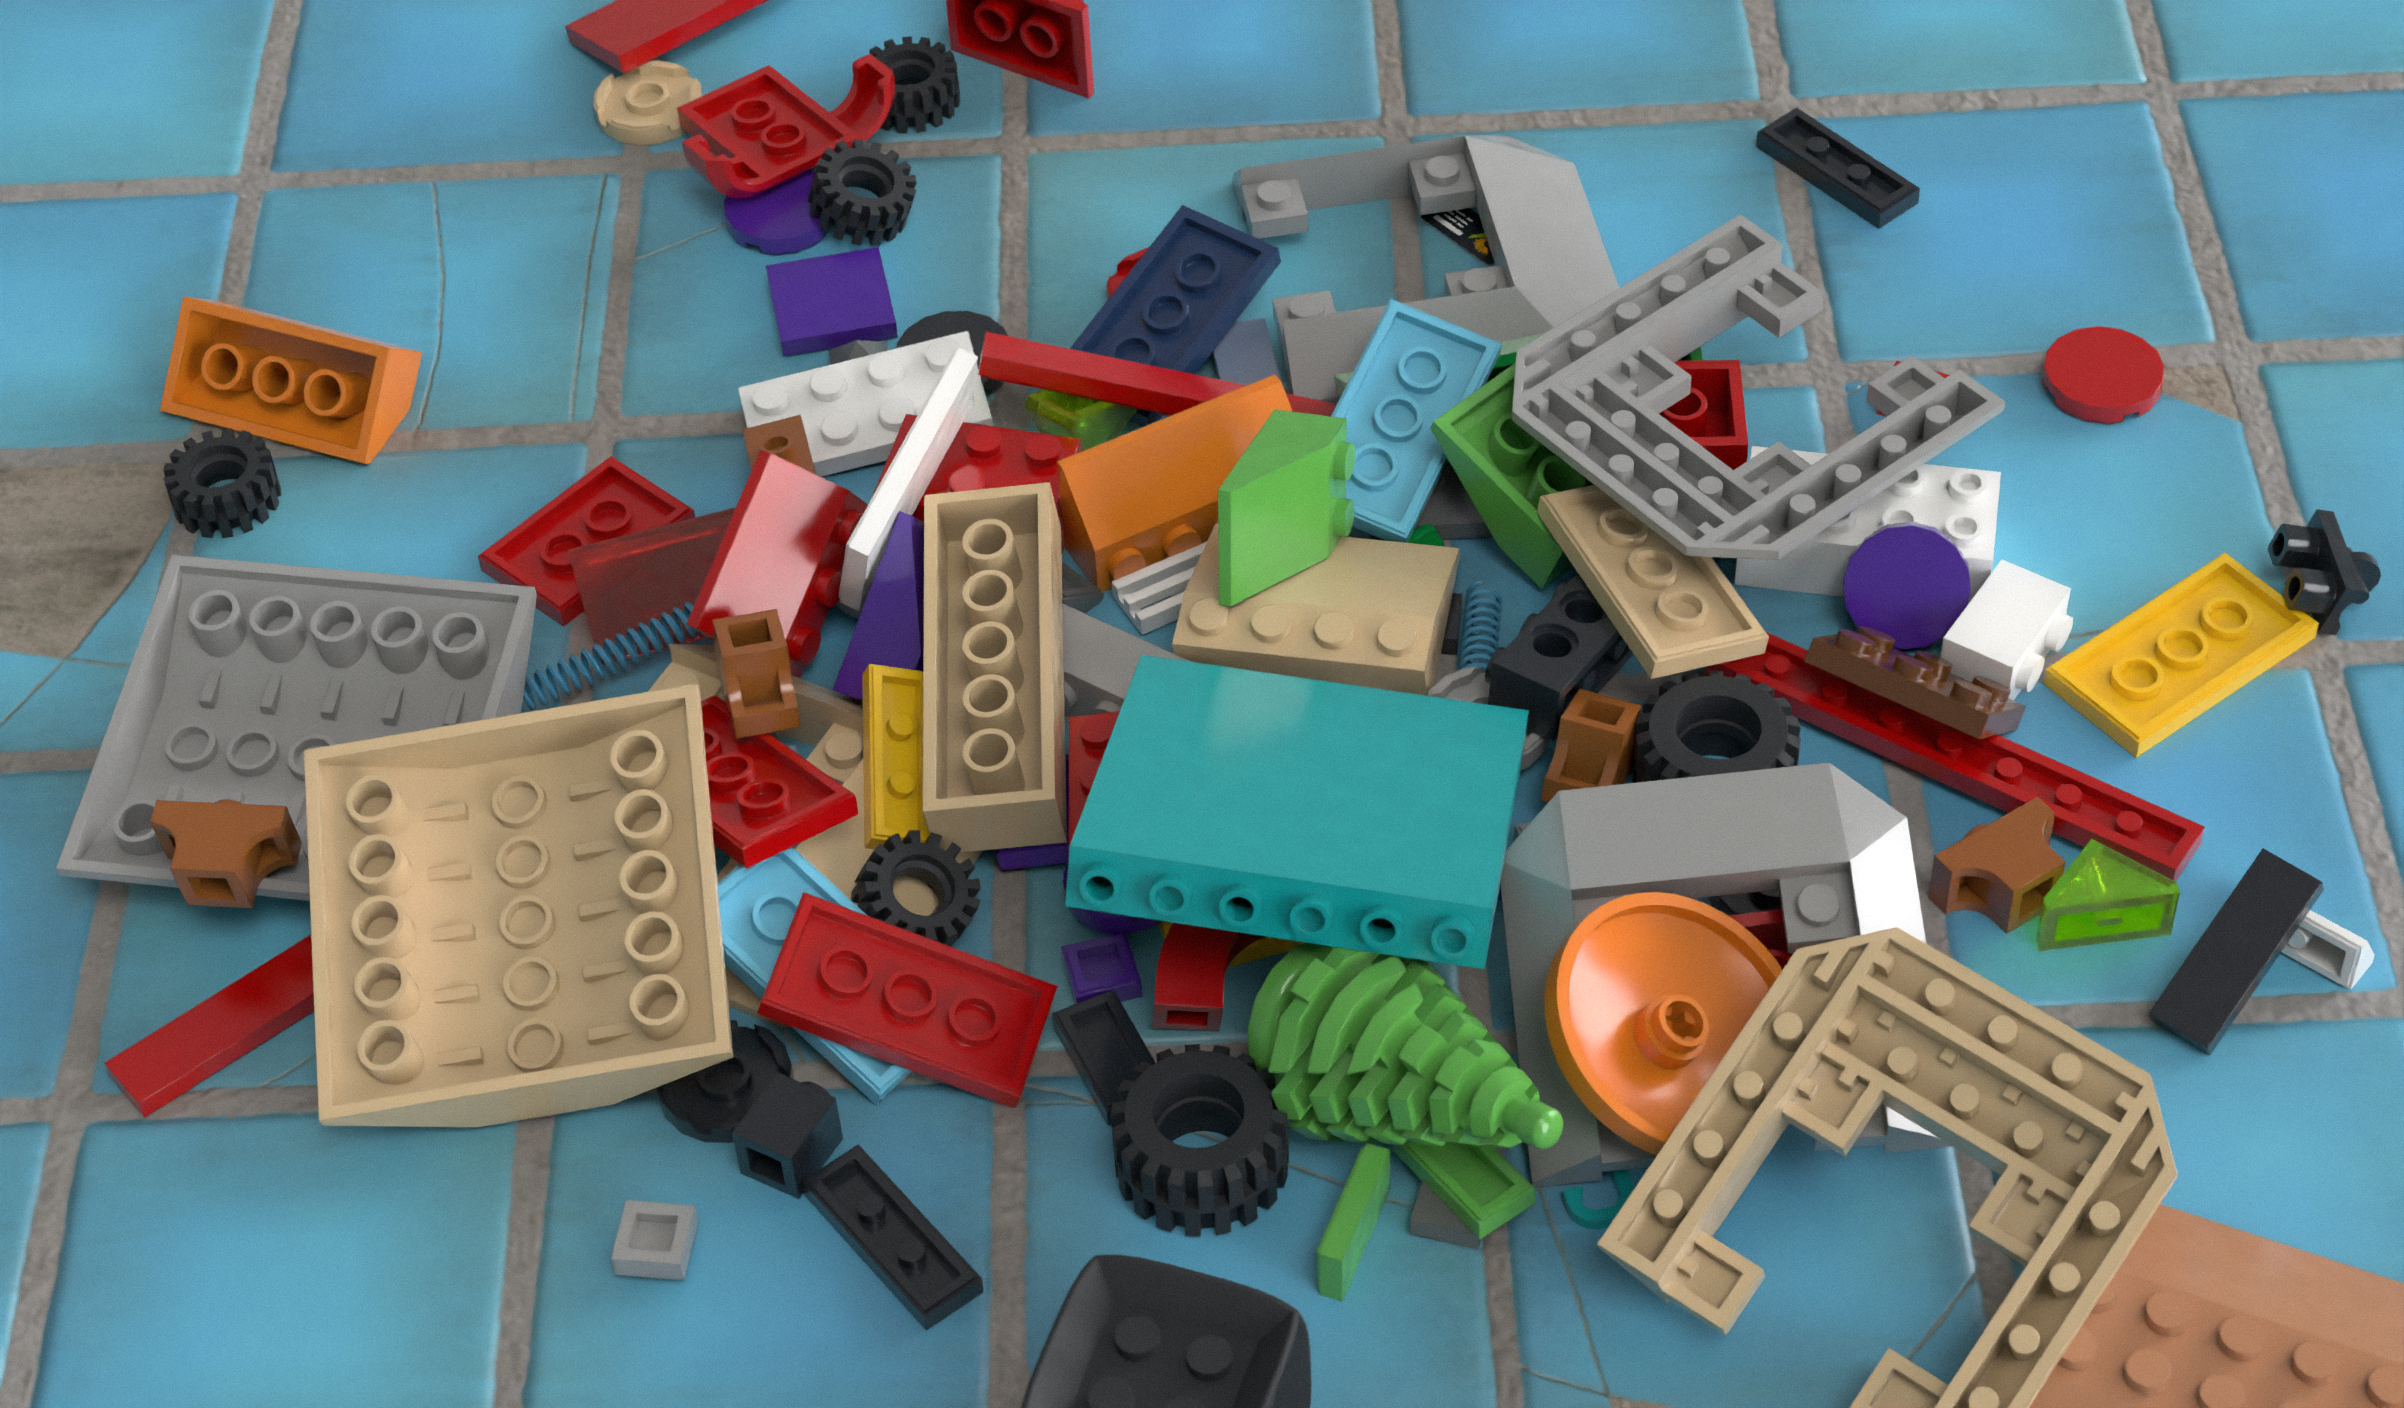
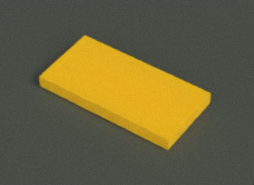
[2043,553,2319,758]

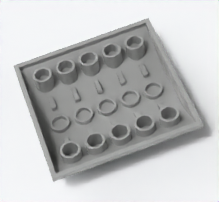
[56,555,537,901]

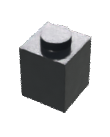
[732,1072,843,1199]

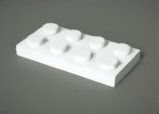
[738,331,993,477]

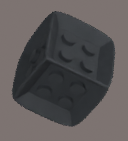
[1021,1254,1312,1408]

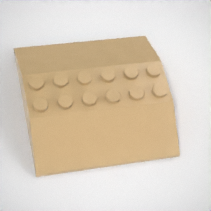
[304,683,733,1128]

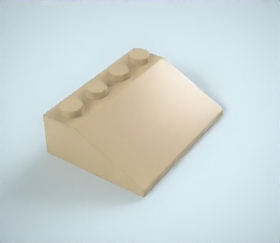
[1172,524,1460,696]

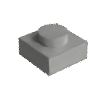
[611,1200,698,1280]

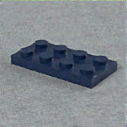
[1070,205,1281,427]

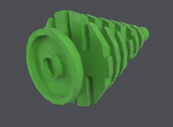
[1248,942,1564,1149]

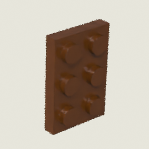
[1804,626,2026,739]

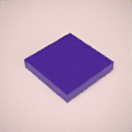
[766,247,898,357]

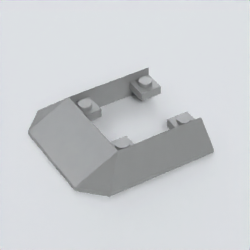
[1232,135,1619,405]
[1512,214,2006,560]
[1500,763,1953,1187]

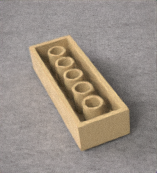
[923,482,1067,853]

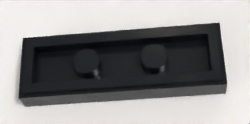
[1756,107,1920,229]
[2149,848,2324,1056]
[801,1144,984,1331]

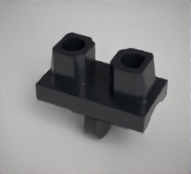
[2268,509,2381,635]

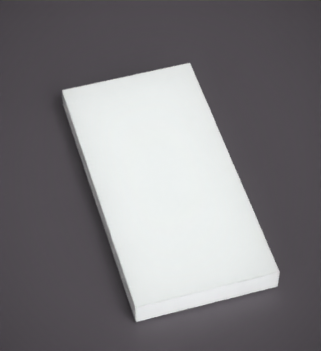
[838,348,978,611]

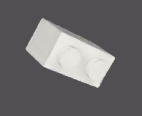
[1941,559,2073,701]

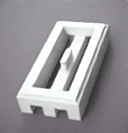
[1112,541,1207,635]

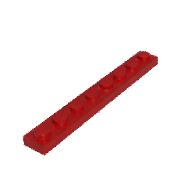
[1705,631,2205,887]

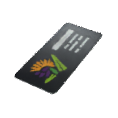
[1420,208,1495,266]

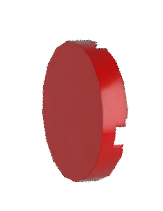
[2042,326,2165,424]

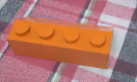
[159,296,422,464]
[1057,374,1293,592]

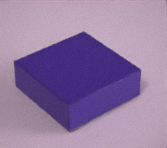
[1061,932,1143,1004]

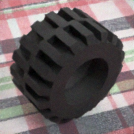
[1633,671,1801,783]
[1110,1044,1289,1236]

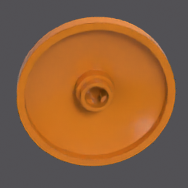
[1544,892,1783,1155]

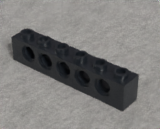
[1485,557,1722,741]

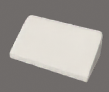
[2282,910,2374,990]

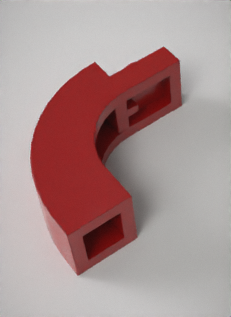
[1152,923,1266,1032]

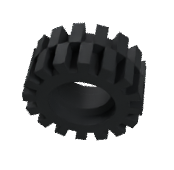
[869,36,960,134]
[808,139,917,246]
[163,429,281,538]
[851,830,981,947]

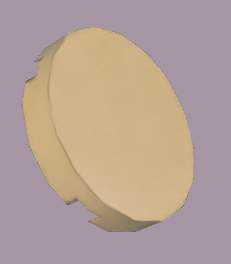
[593,61,703,146]

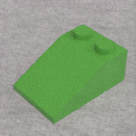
[1430,363,1594,589]
[1218,409,1355,606]

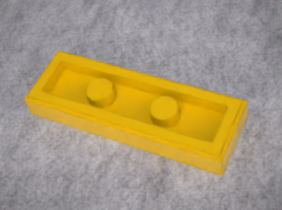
[862,664,930,849]

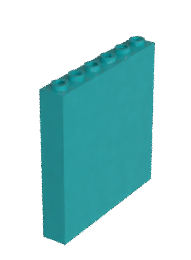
[1065,655,1529,969]

